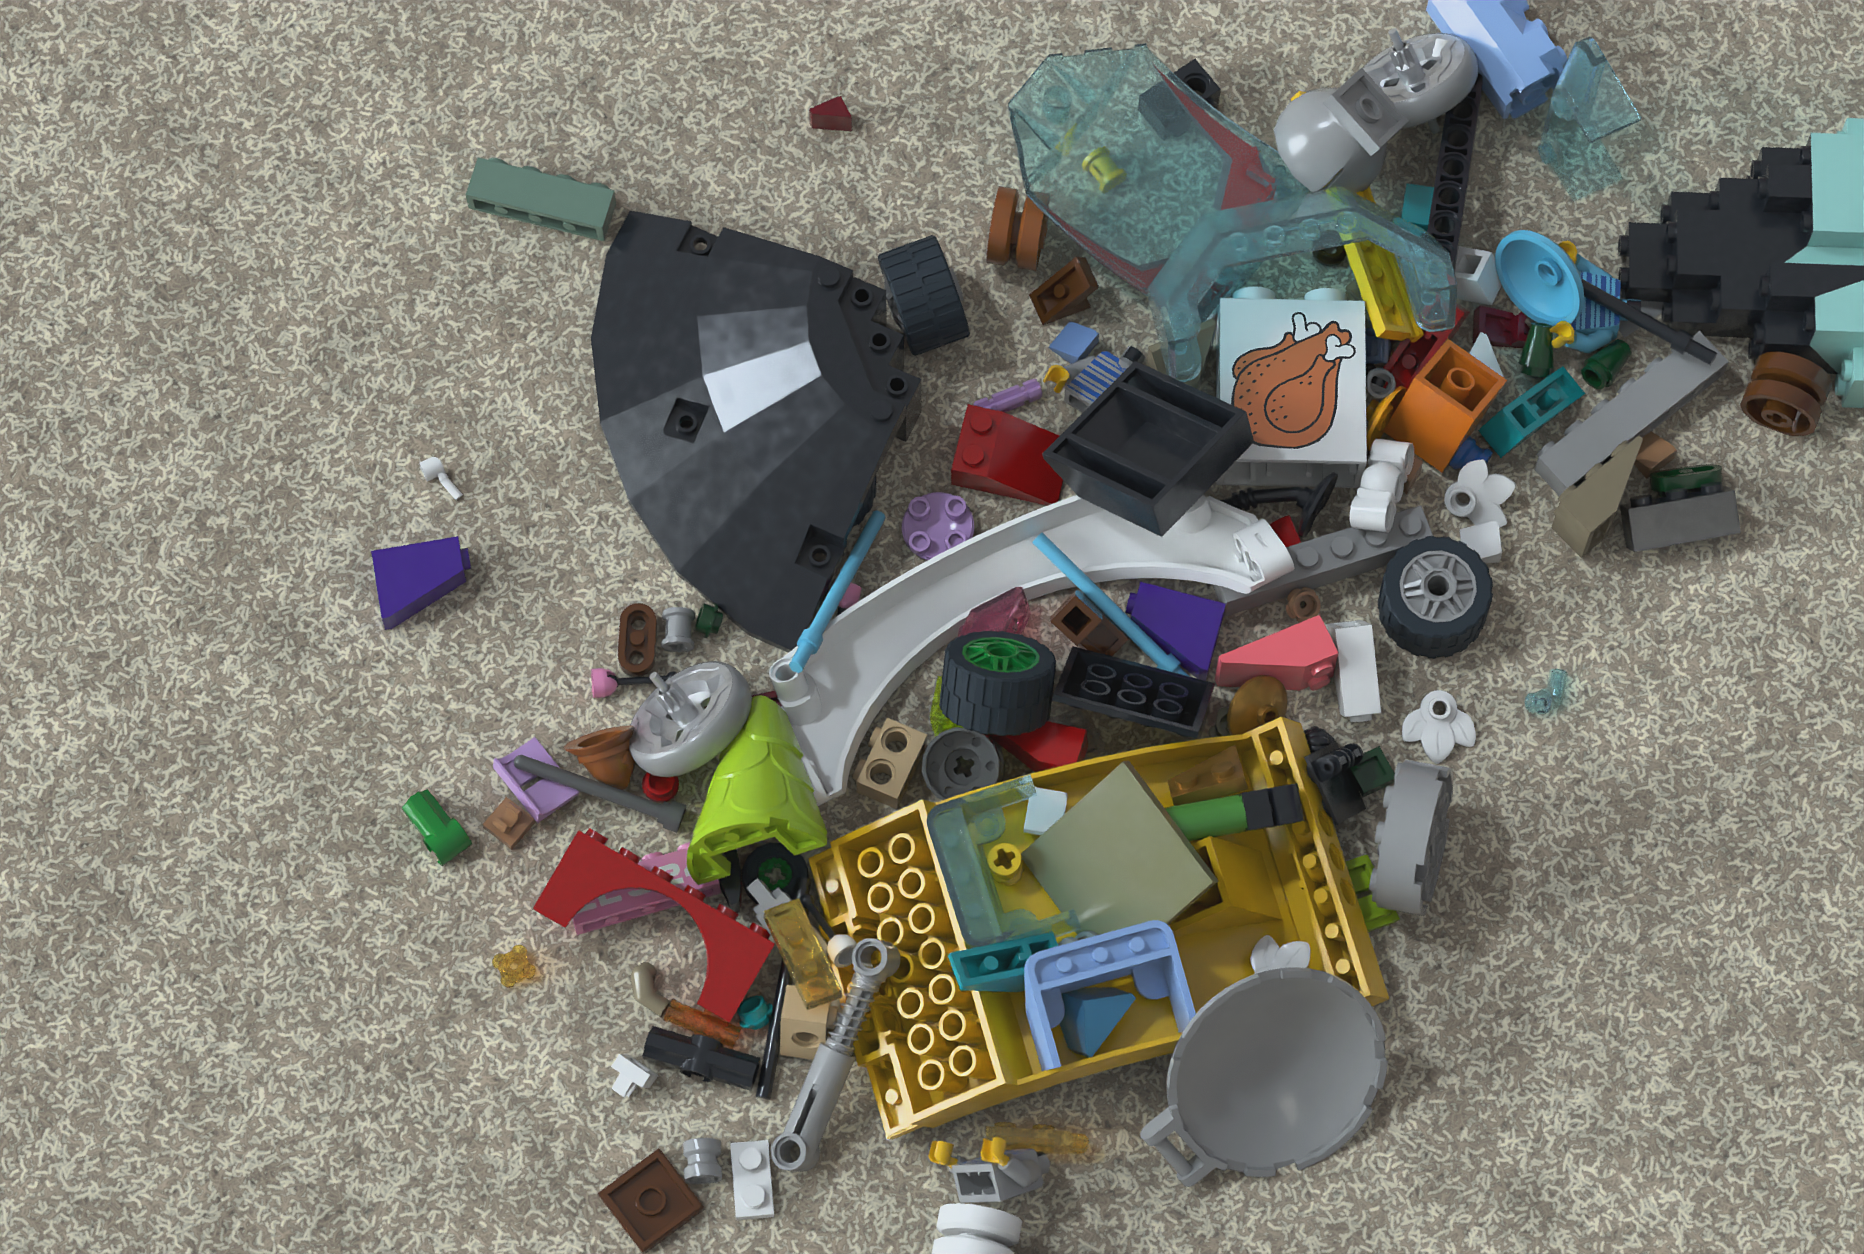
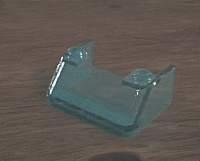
[1538,36,1642,201]
[926,774,1081,948]

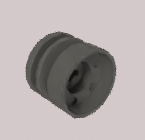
[922,727,1006,800]

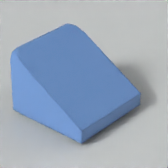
[1049,321,1099,364]

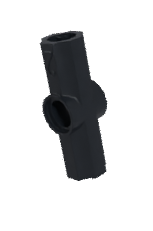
[642,1026,761,1091]

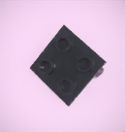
[1304,741,1366,826]

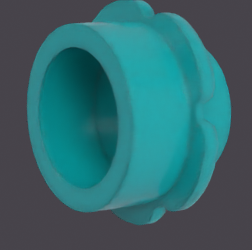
[737,995,773,1030]

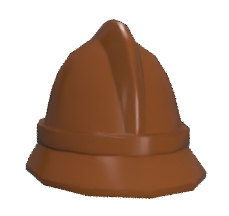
[563,725,635,790]

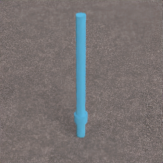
[789,510,886,673]
[1032,532,1190,677]

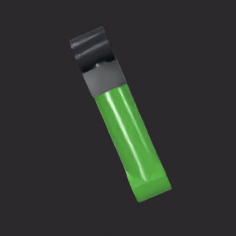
[1164,783,1305,842]

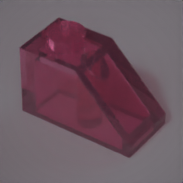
[958,587,1031,637]

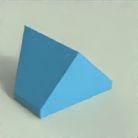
[1060,987,1136,1058]

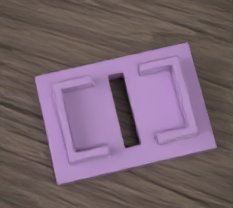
[493,737,579,823]

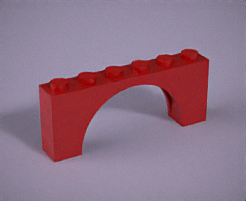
[533,828,775,1023]

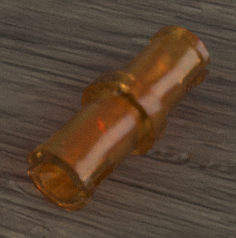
[663,998,742,1049]

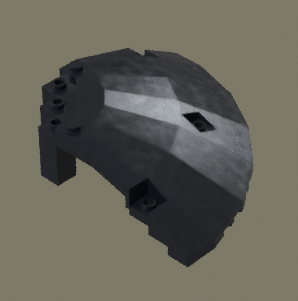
[591,210,921,653]

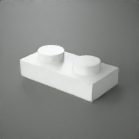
[730,1140,774,1220]

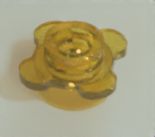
[492,945,536,988]

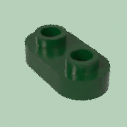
[1650,464,1723,497]

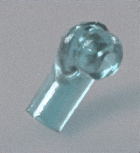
[1525,669,1568,714]

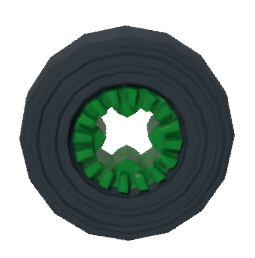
[742,843,808,905]

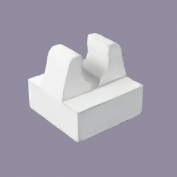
[611,1054,658,1097]

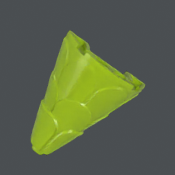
[687,695,827,885]

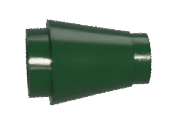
[1518,322,1554,377]
[1581,339,1632,390]

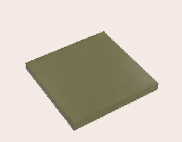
[1021,761,1218,935]

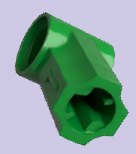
[402,789,472,866]

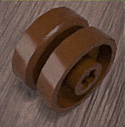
[1740,352,1833,436]

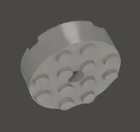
[1369,760,1454,916]

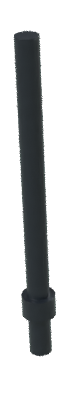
[1581,278,1717,365]
[756,877,812,1100]

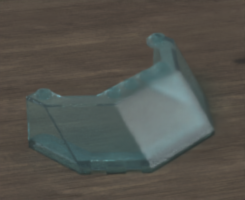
[1147,186,1458,382]

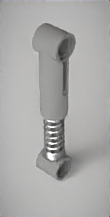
[771,938,901,1172]

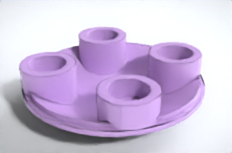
[902,492,974,560]

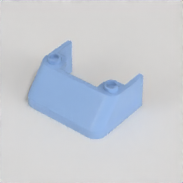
[1024,920,1196,1071]

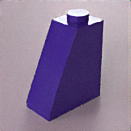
[371,536,472,630]
[1125,582,1226,681]

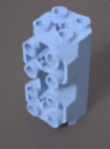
[1426,0,1568,119]

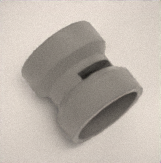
[683,1138,722,1184]

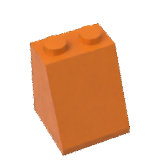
[1383,339,1507,473]

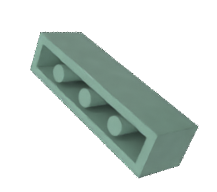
[466,157,616,241]

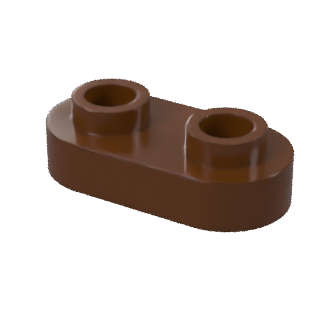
[618,603,657,677]

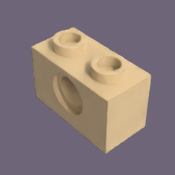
[780,985,838,1060]

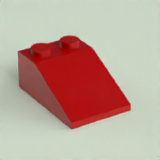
[951,404,1063,506]

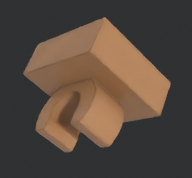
[482,797,536,850]

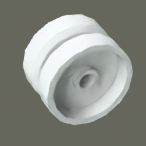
[932,1203,1022,1254]

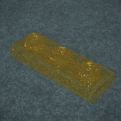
[764,898,842,1010]

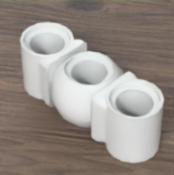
[1350,439,1414,533]

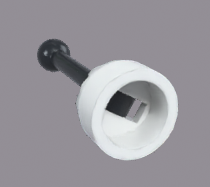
[799,894,857,968]

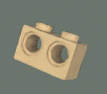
[853,718,927,809]

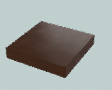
[598,1148,705,1254]

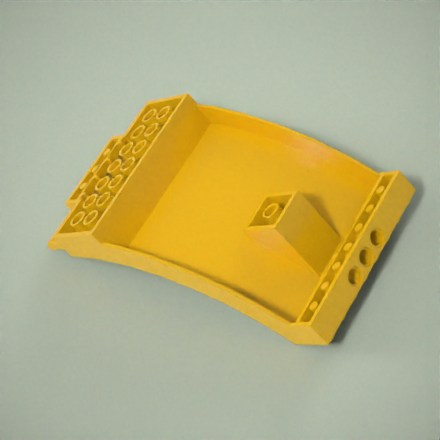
[808,716,1390,1140]

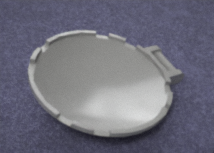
[1140,967,1388,1187]

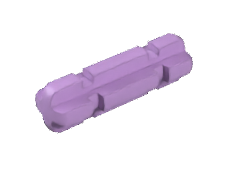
[973,379,1042,412]

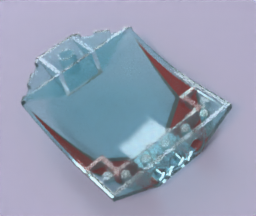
[1008,43,1311,326]

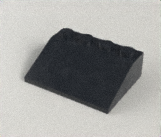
[1052,646,1215,739]

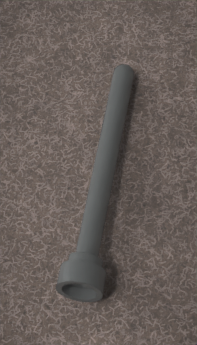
[514,755,687,833]

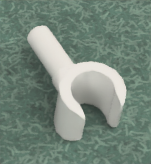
[420,457,463,500]

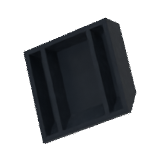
[1042,361,1254,537]

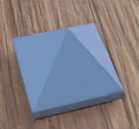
[1365,328,1392,364]

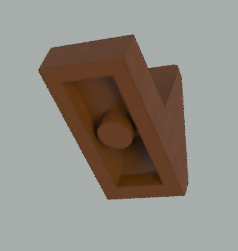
[1029,256,1099,325]

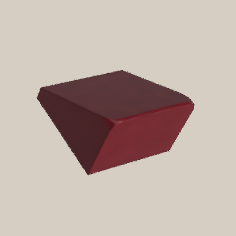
[809,96,852,132]

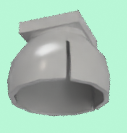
[1274,68,1409,199]

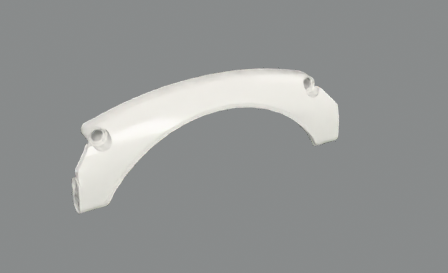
[769,495,1295,806]

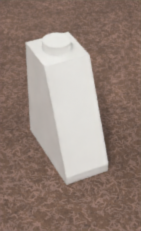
[1325,620,1381,722]

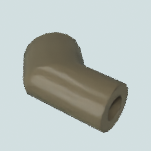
[630,962,671,1017]

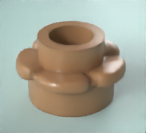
[1286,587,1321,623]

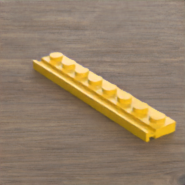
[1291,91,1424,343]

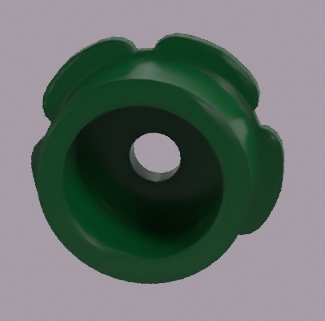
[694,603,723,638]

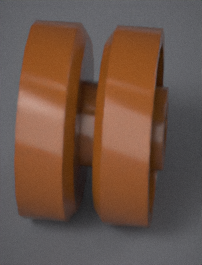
[986,186,1049,271]

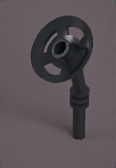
[1220,472,1338,538]

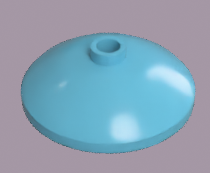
[1495,230,1584,326]

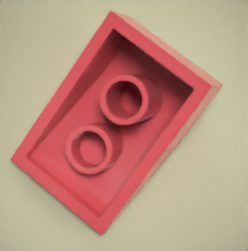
[1215,615,1338,691]

